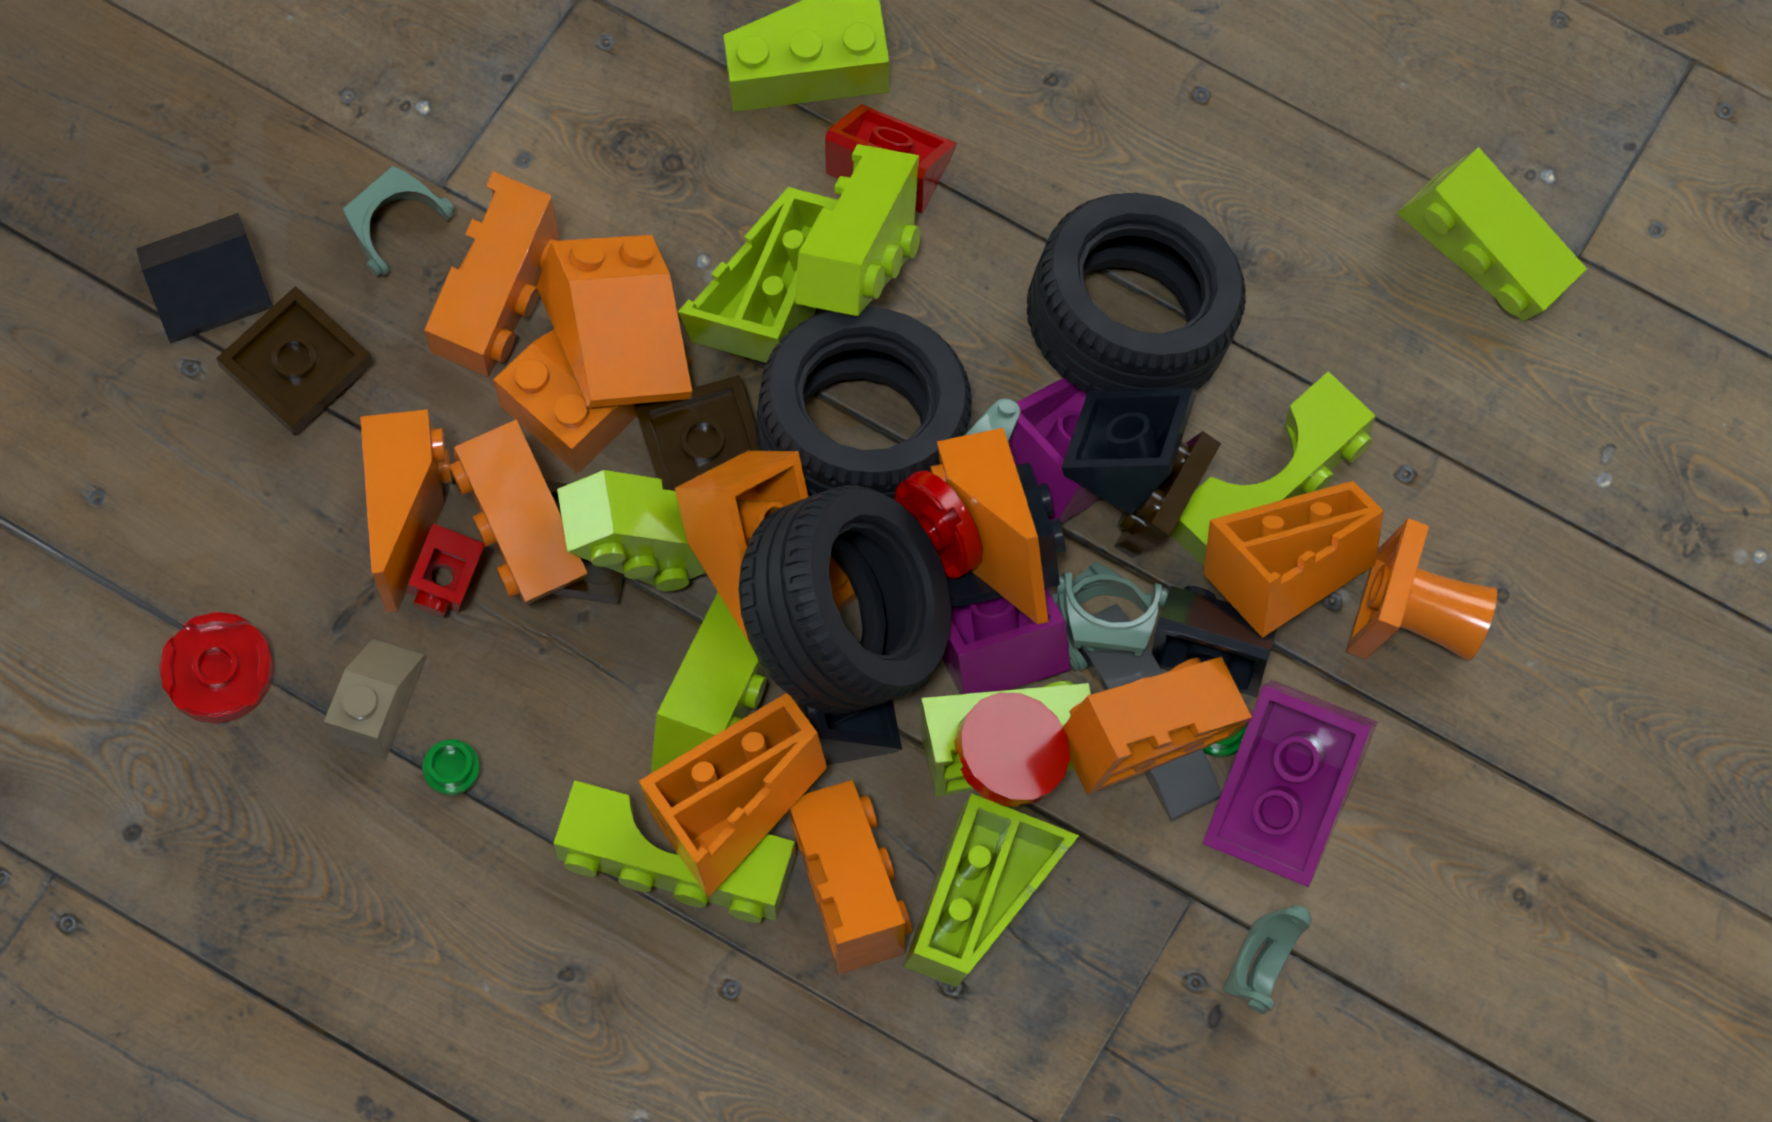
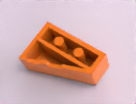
[1203,481,1384,638]
[639,693,827,898]
[788,779,913,974]

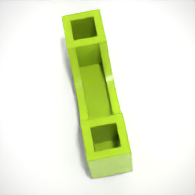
[1170,371,1376,567]
[553,780,796,923]

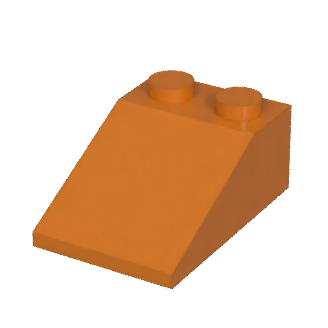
[536,235,692,408]
[493,329,691,474]
[360,409,453,613]
[930,428,1049,624]
[675,451,809,649]

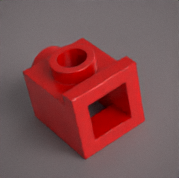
[406,523,485,617]

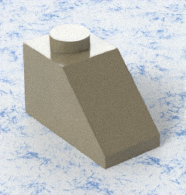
[324,638,426,760]

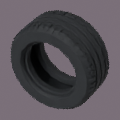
[1027,192,1246,394]
[756,306,972,500]
[738,485,952,715]

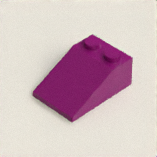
[1008,378,1101,523]
[942,588,1071,694]
[1202,680,1378,887]

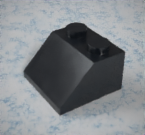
[1152,586,1278,697]

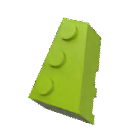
[723,0,890,112]
[795,144,921,316]
[1397,147,1587,321]
[678,187,838,363]
[557,470,706,591]
[650,592,767,774]
[921,681,1091,797]
[903,793,1079,988]

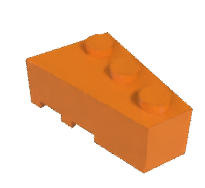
[424,171,560,377]
[449,419,588,606]
[1063,657,1252,795]

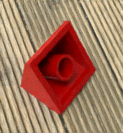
[825,104,957,214]

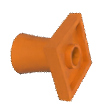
[1346,518,1497,661]

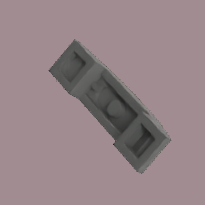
[1078,604,1221,822]

